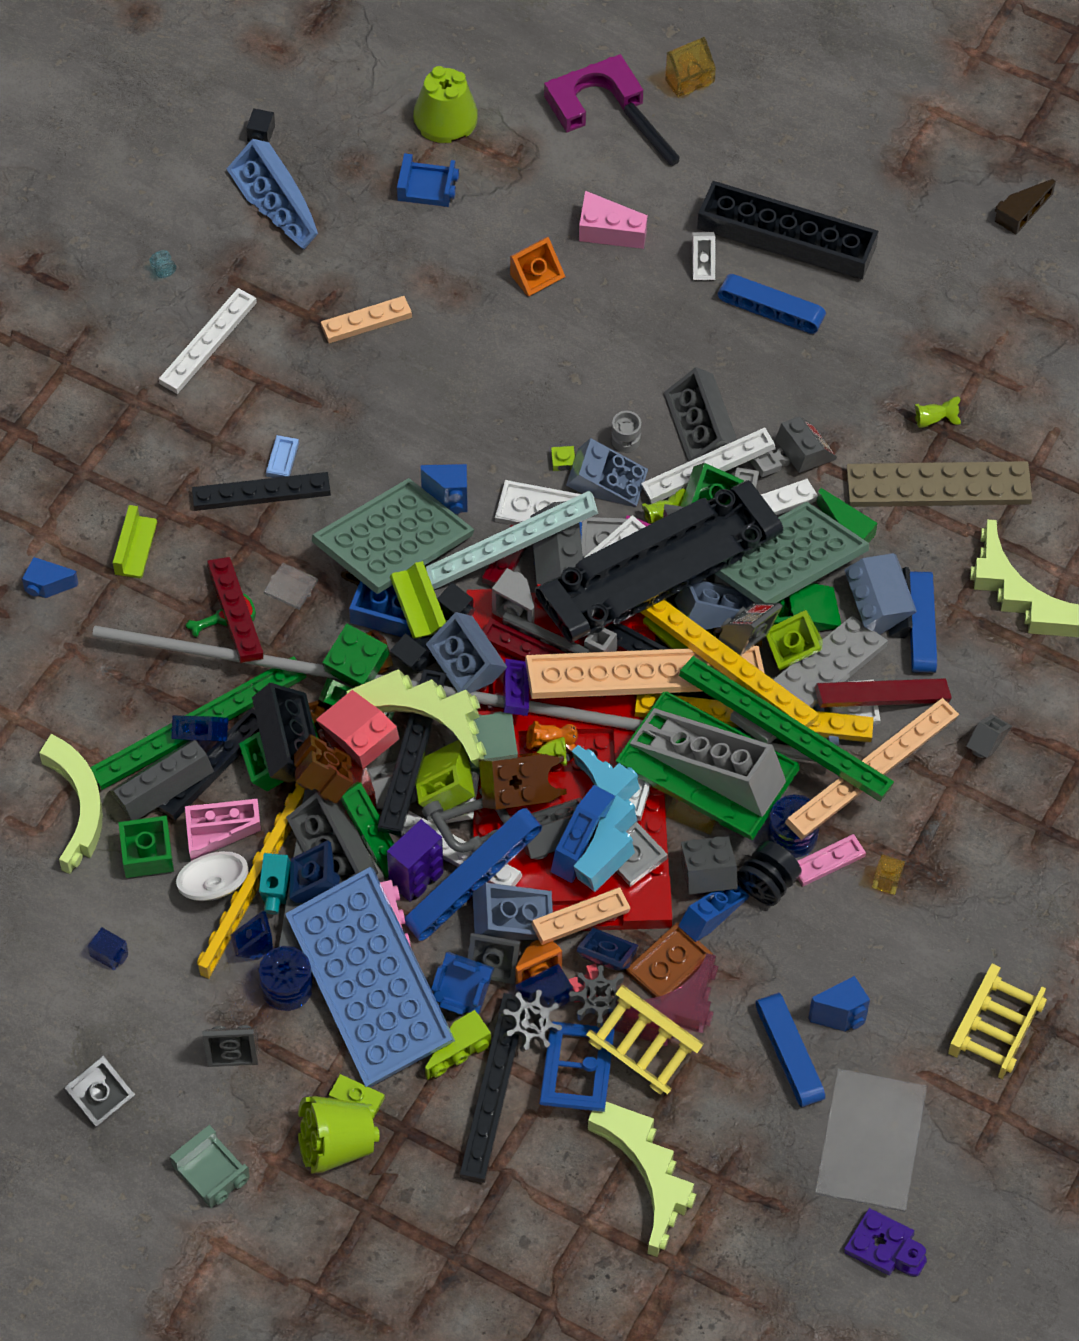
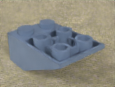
[566,438,648,507]

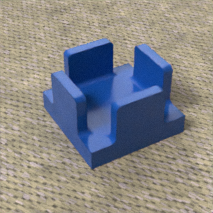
[431,952,494,1015]

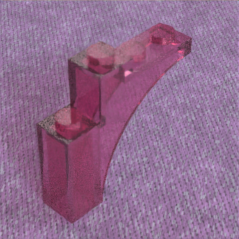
[613,953,719,1046]

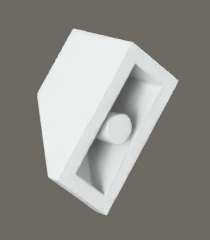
[692,232,715,280]

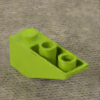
[425,1010,491,1080]

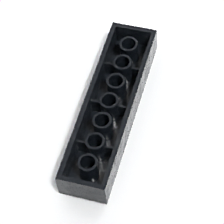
[697,181,879,280]

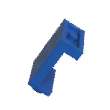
[397,153,459,207]

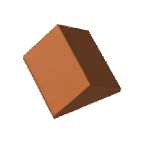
[510,237,566,296]

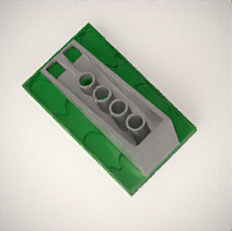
[616,692,800,841]

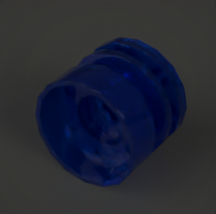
[768,794,820,858]
[259,946,313,1011]

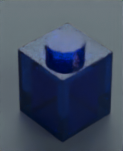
[88,927,128,970]

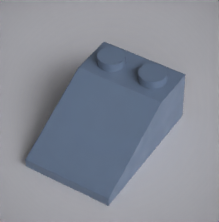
[674,580,753,630]
[473,883,553,941]

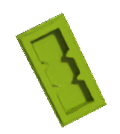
[329,1074,385,1119]

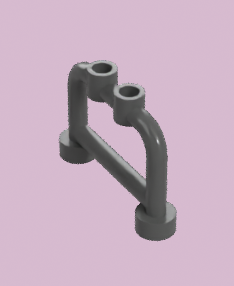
[422,789,511,854]

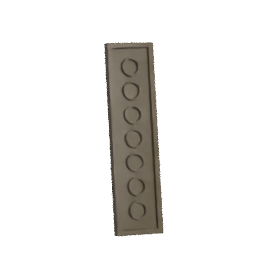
[846,461,1032,507]

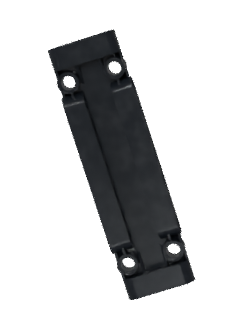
[535,480,784,643]

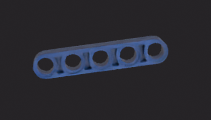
[717,274,826,334]
[910,571,937,673]
[755,992,825,1108]

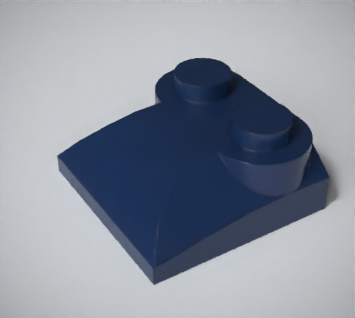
[289,840,340,903]
[577,928,638,971]

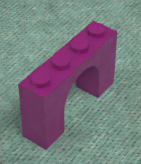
[544,54,644,133]

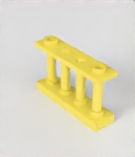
[948,964,1047,1079]
[586,985,704,1094]

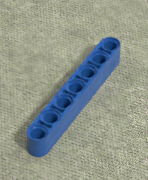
[405,808,542,941]

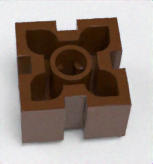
[294,734,353,803]

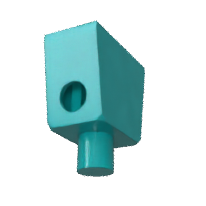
[259,853,291,915]

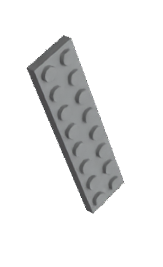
[730,616,888,744]

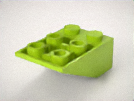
[416,740,475,811]

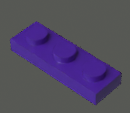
[504,659,529,716]

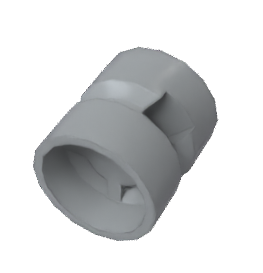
[611,411,642,453]

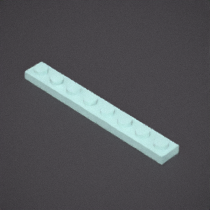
[426,491,598,589]

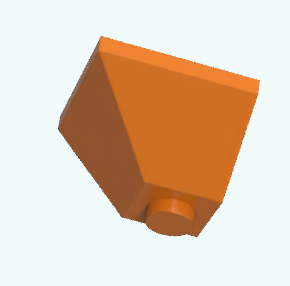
[516,940,562,992]

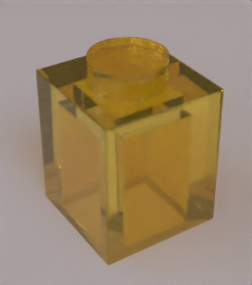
[872,854,905,895]

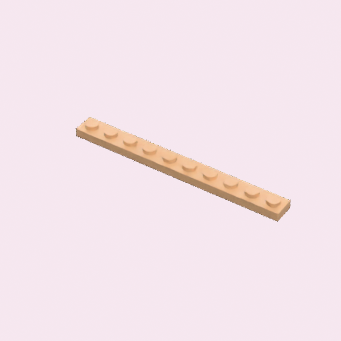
[785,698,959,840]

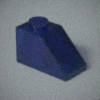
[171,715,228,742]
[230,911,273,960]
[515,964,573,1008]

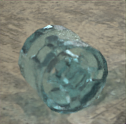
[150,250,176,278]

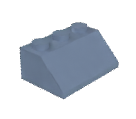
[845,553,917,635]
[426,612,507,693]

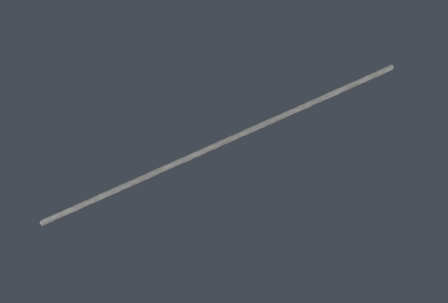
[93,625,815,762]

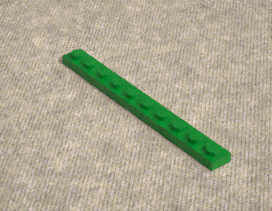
[90,656,307,790]
[679,656,894,802]

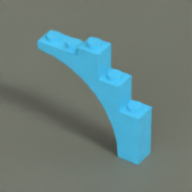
[572,745,640,892]

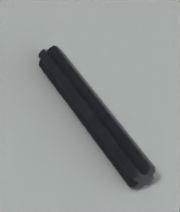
[624,102,680,166]

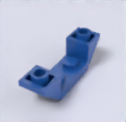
[551,785,616,883]

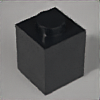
[246,108,275,142]

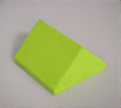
[766,610,823,670]

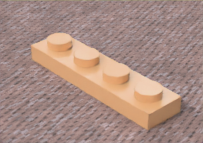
[321,296,412,343]
[531,888,631,945]

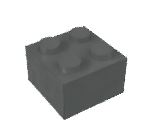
[681,836,737,894]

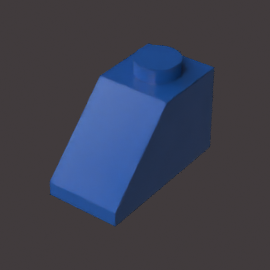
[22,557,78,598]

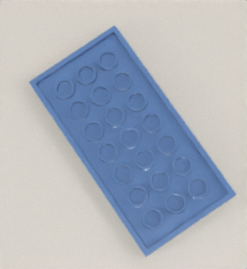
[286,867,455,1088]

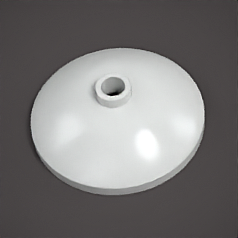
[176,851,248,901]

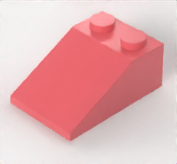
[316,690,399,769]

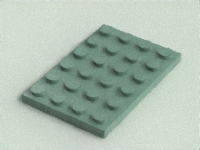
[311,478,474,594]
[715,502,869,603]

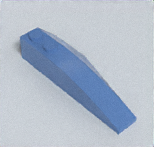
[227,139,318,249]

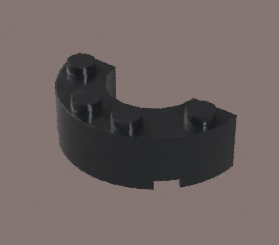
[390,582,475,671]

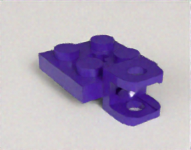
[844,1208,927,1277]

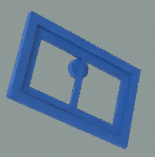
[539,1021,615,1112]

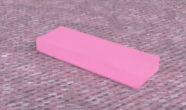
[798,834,866,887]

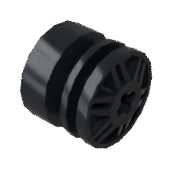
[737,841,802,906]

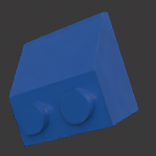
[421,464,468,514]
[808,976,870,1031]

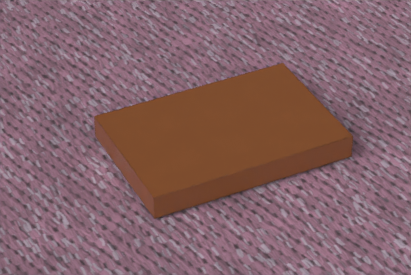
[626,922,713,1004]

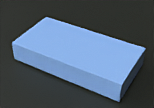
[266,435,299,478]

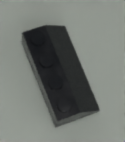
[252,683,316,782]

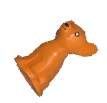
[526,721,578,752]

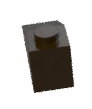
[995,179,1056,235]

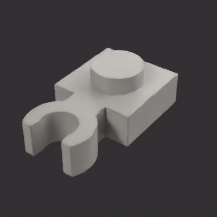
[750,447,791,477]

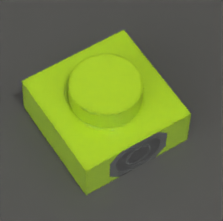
[551,446,575,471]

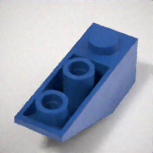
[679,885,749,942]

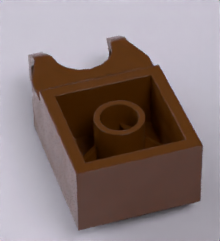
[479,753,567,810]

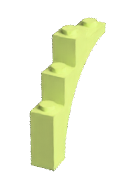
[970,519,1079,637]
[346,669,487,767]
[588,1102,697,1257]

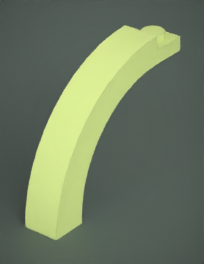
[39,734,103,874]

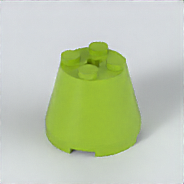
[413,66,478,143]
[298,1096,380,1174]

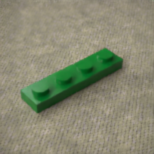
[340,782,394,878]

